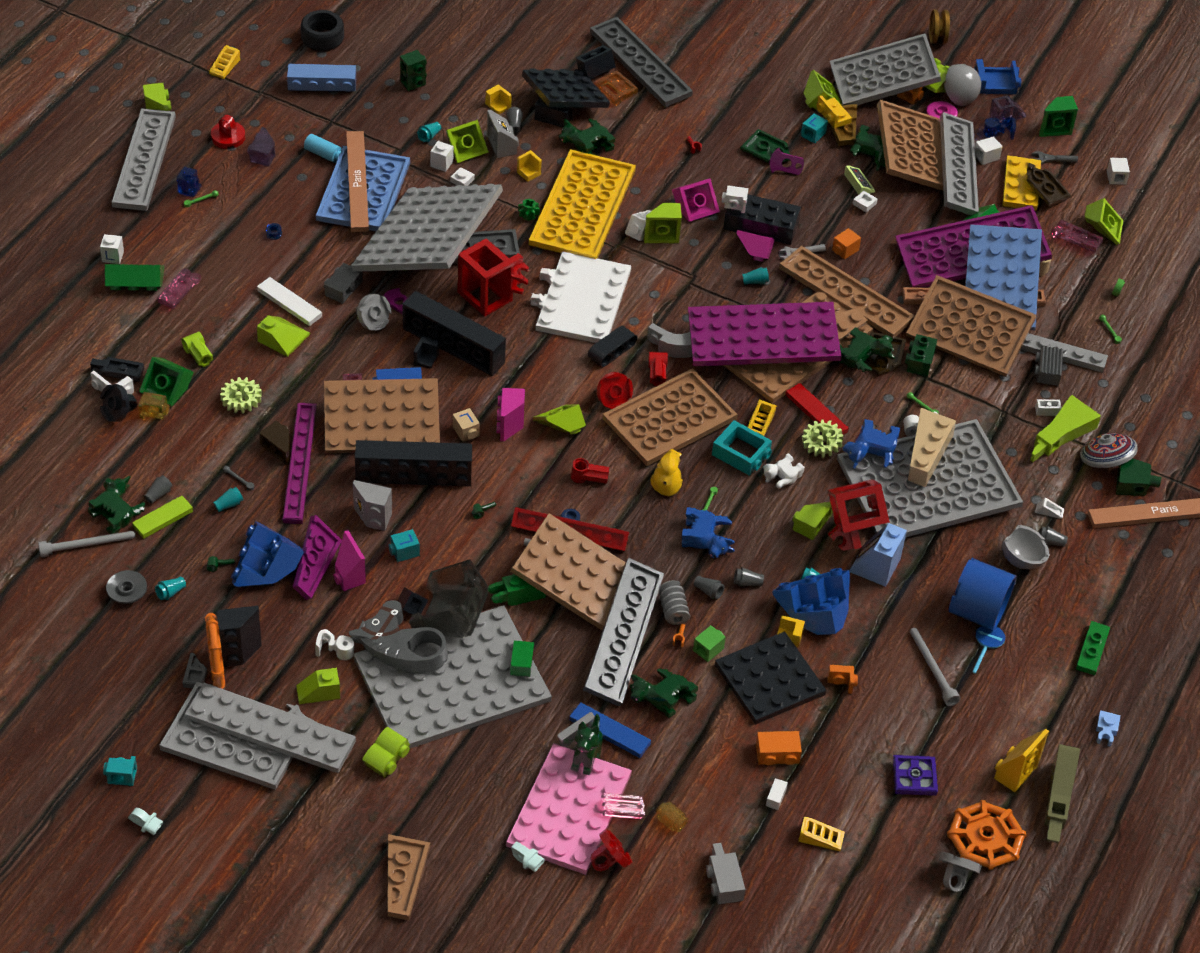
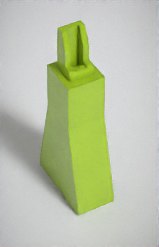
[1030,395,1101,462]

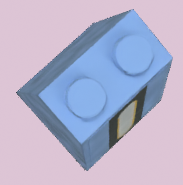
[850,523,907,587]

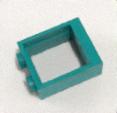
[712,420,772,476]

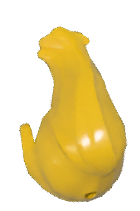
[650,449,683,497]

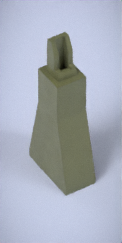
[1044,744,1080,844]

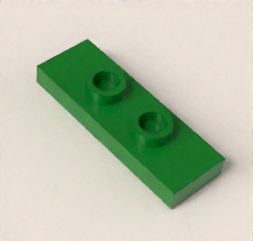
[1076,621,1110,675]

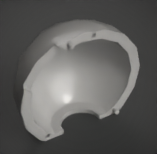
[944,64,981,106]
[1002,525,1050,570]

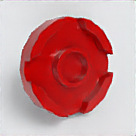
[211,115,245,149]
[597,372,633,409]
[590,829,633,871]

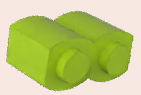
[362,727,410,778]

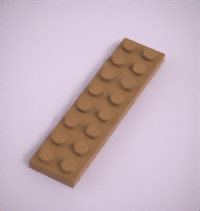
[779,246,915,337]

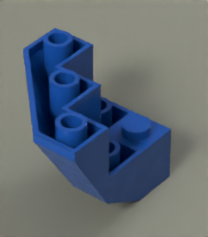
[231,521,304,587]
[772,568,850,635]

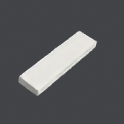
[257,277,322,326]

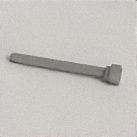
[38,531,135,558]
[910,628,961,706]

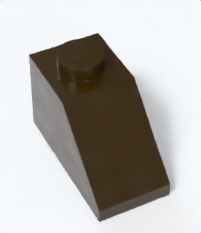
[259,421,290,465]

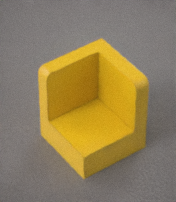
[485,84,512,114]
[517,150,542,182]
[777,616,805,648]

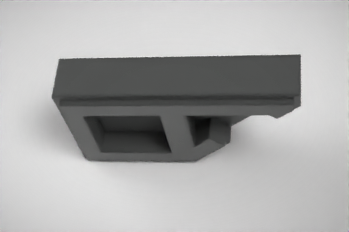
[183,653,208,688]

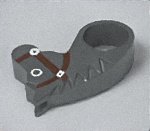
[349,600,448,673]

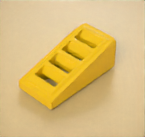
[209,45,240,79]
[748,399,777,436]
[799,817,845,851]

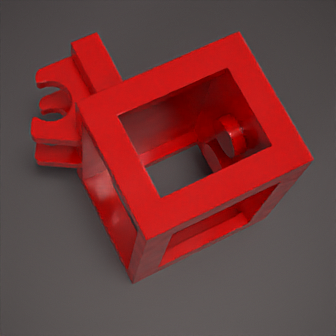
[457,238,529,317]
[827,479,890,551]

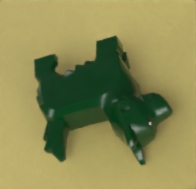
[558,119,615,154]
[850,125,885,171]
[837,327,895,372]
[88,476,145,534]
[629,669,698,718]
[571,714,603,775]

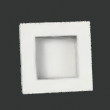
[450,167,475,186]
[853,191,877,212]

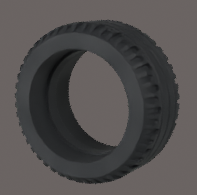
[300,10,344,51]

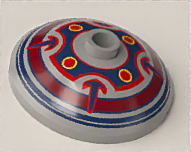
[1080,433,1138,468]

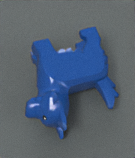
[843,419,900,469]
[682,507,735,558]

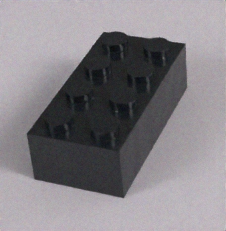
[723,194,801,245]

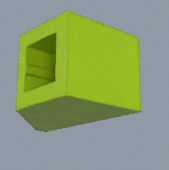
[143,83,171,111]

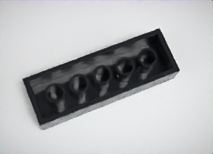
[402,291,506,376]
[355,440,472,486]

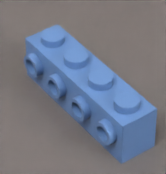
[287,64,356,92]

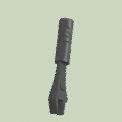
[1032,151,1078,164]

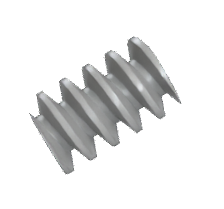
[658,580,691,625]

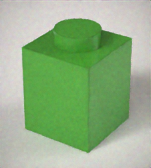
[693,625,726,662]

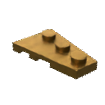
[829,104,857,146]

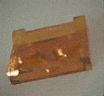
[594,71,638,106]

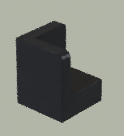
[414,336,439,369]
[397,587,429,618]

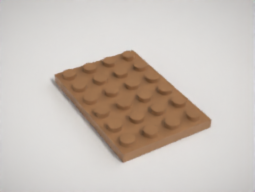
[877,100,944,191]
[906,275,1036,377]
[602,369,738,466]
[324,378,440,453]
[510,513,625,630]

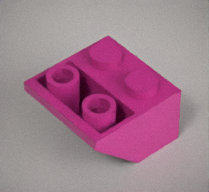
[497,388,525,441]

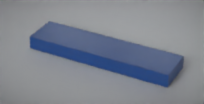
[569,702,651,758]

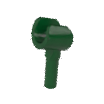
[472,502,496,519]
[207,556,235,572]

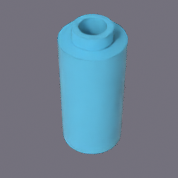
[304,134,342,163]

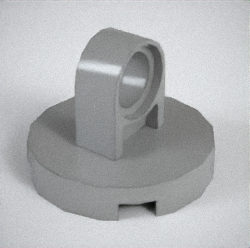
[356,294,391,330]
[939,851,982,892]

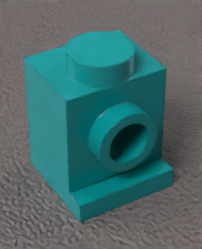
[103,756,137,786]

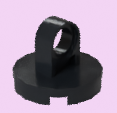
[100,384,138,422]

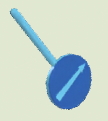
[972,626,1005,674]

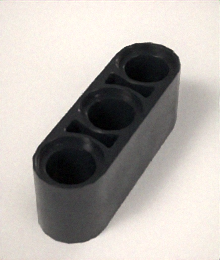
[588,325,638,367]

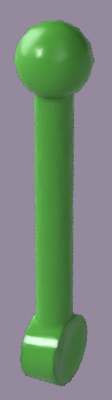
[184,190,219,207]
[1099,315,1122,344]
[907,392,939,414]
[702,487,718,510]

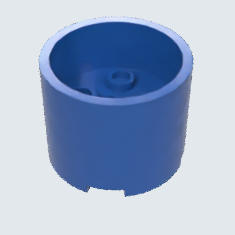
[949,558,1016,631]

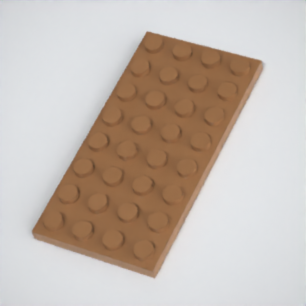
[723,291,873,404]

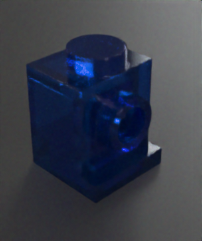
[177,166,202,197]

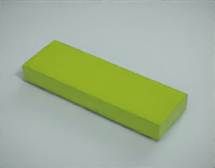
[132,496,193,539]

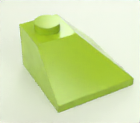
[804,70,843,111]
[446,120,488,163]
[1085,198,1123,245]
[257,315,310,357]
[532,404,586,434]

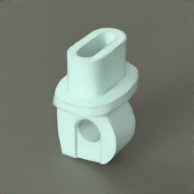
[128,808,163,835]
[511,841,545,872]

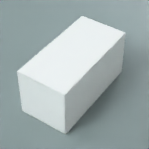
[1035,399,1061,416]
[766,778,788,810]

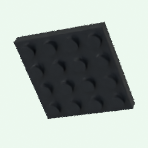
[522,68,610,108]
[715,631,826,725]

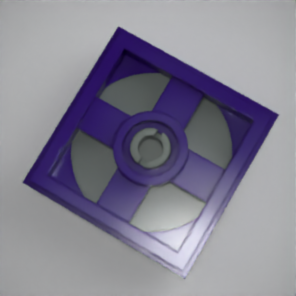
[893,755,938,796]

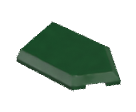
[740,129,791,163]

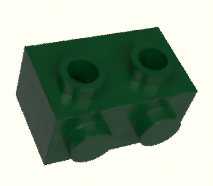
[400,50,427,91]
[905,334,938,377]

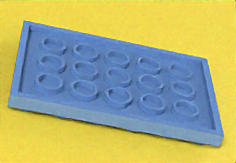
[316,146,410,231]
[966,224,1042,330]

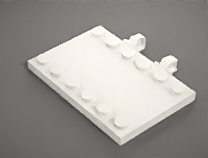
[531,251,631,343]

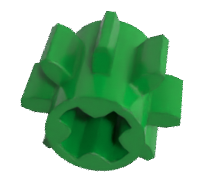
[518,199,540,221]

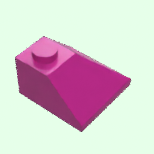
[672,179,720,222]
[737,230,775,262]
[333,530,366,591]

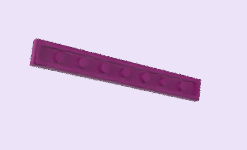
[283,403,317,524]

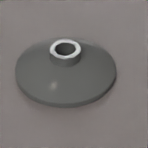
[106,570,147,604]

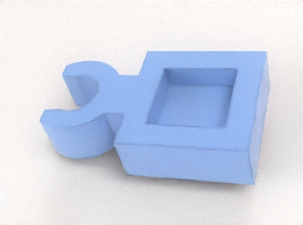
[1096,710,1121,746]

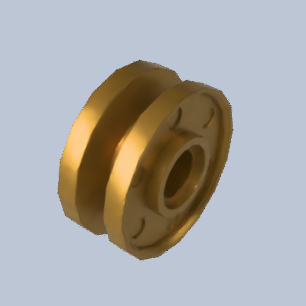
[929,9,950,44]

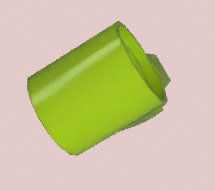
[181,332,213,367]

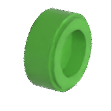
[1112,278,1125,296]

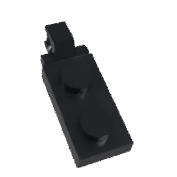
[90,357,144,382]

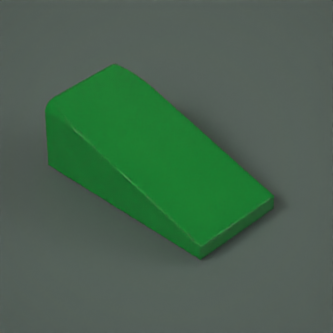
[510,640,534,677]

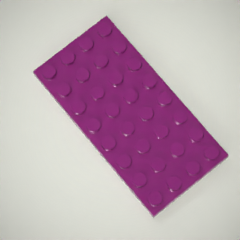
[896,205,1052,288]
[688,302,841,366]

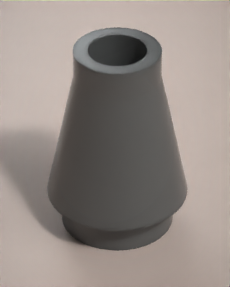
[506,107,523,133]
[144,475,173,504]
[1039,526,1068,547]
[734,567,764,586]
[694,576,724,599]

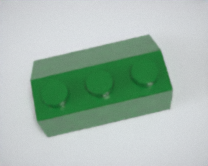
[105,264,164,290]

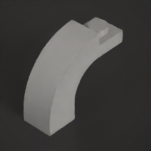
[647,323,692,358]

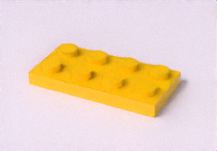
[1002,155,1041,211]

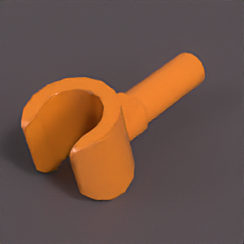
[672,624,685,647]

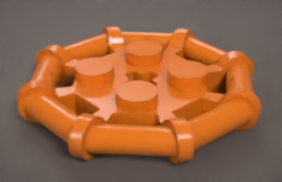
[205,613,225,689]
[947,800,1027,870]

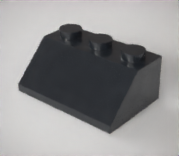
[217,606,262,667]

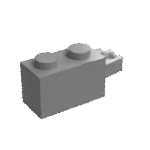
[706,843,745,904]

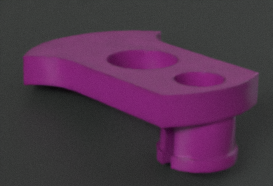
[770,148,804,175]
[383,288,408,314]

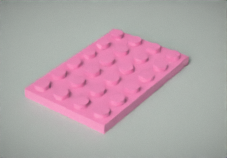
[506,743,632,875]

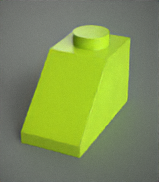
[792,502,832,540]
[296,668,340,704]

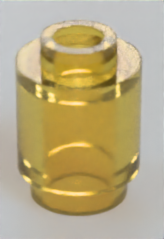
[656,801,688,832]

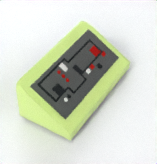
[844,166,875,195]

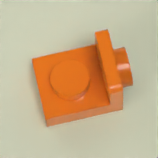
[827,665,858,694]

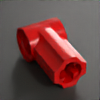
[648,352,668,386]
[571,458,610,483]

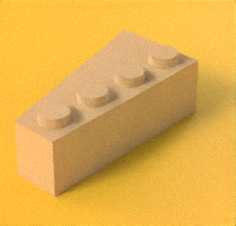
[908,408,956,487]

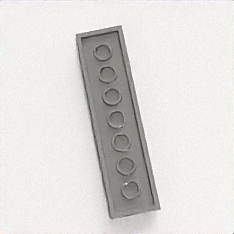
[112,108,176,211]
[940,112,979,215]
[185,683,356,773]

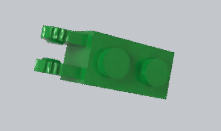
[487,574,546,606]

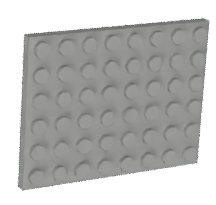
[351,184,503,272]
[837,419,1023,537]
[353,605,552,748]

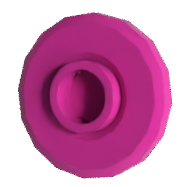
[926,101,958,118]

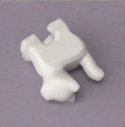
[763,453,805,489]

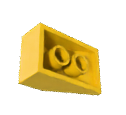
[994,729,1049,792]

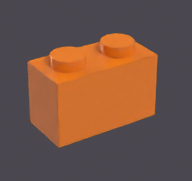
[756,731,802,765]

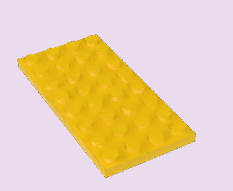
[528,149,636,259]

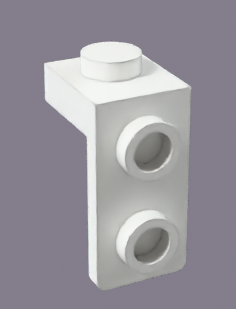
[625,210,651,241]
[91,371,134,394]

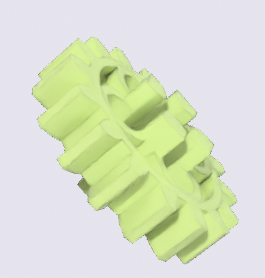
[220,377,262,413]
[802,420,843,458]

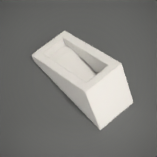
[1035,498,1064,519]

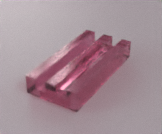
[601,793,645,819]

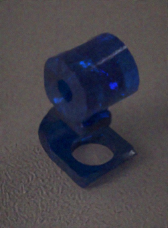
[983,117,1016,140]

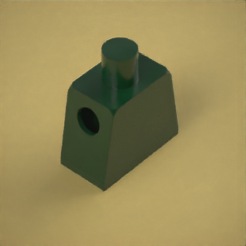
[1116,458,1161,496]

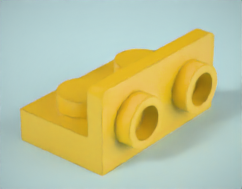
[816,95,852,129]

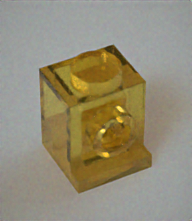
[138,392,169,419]

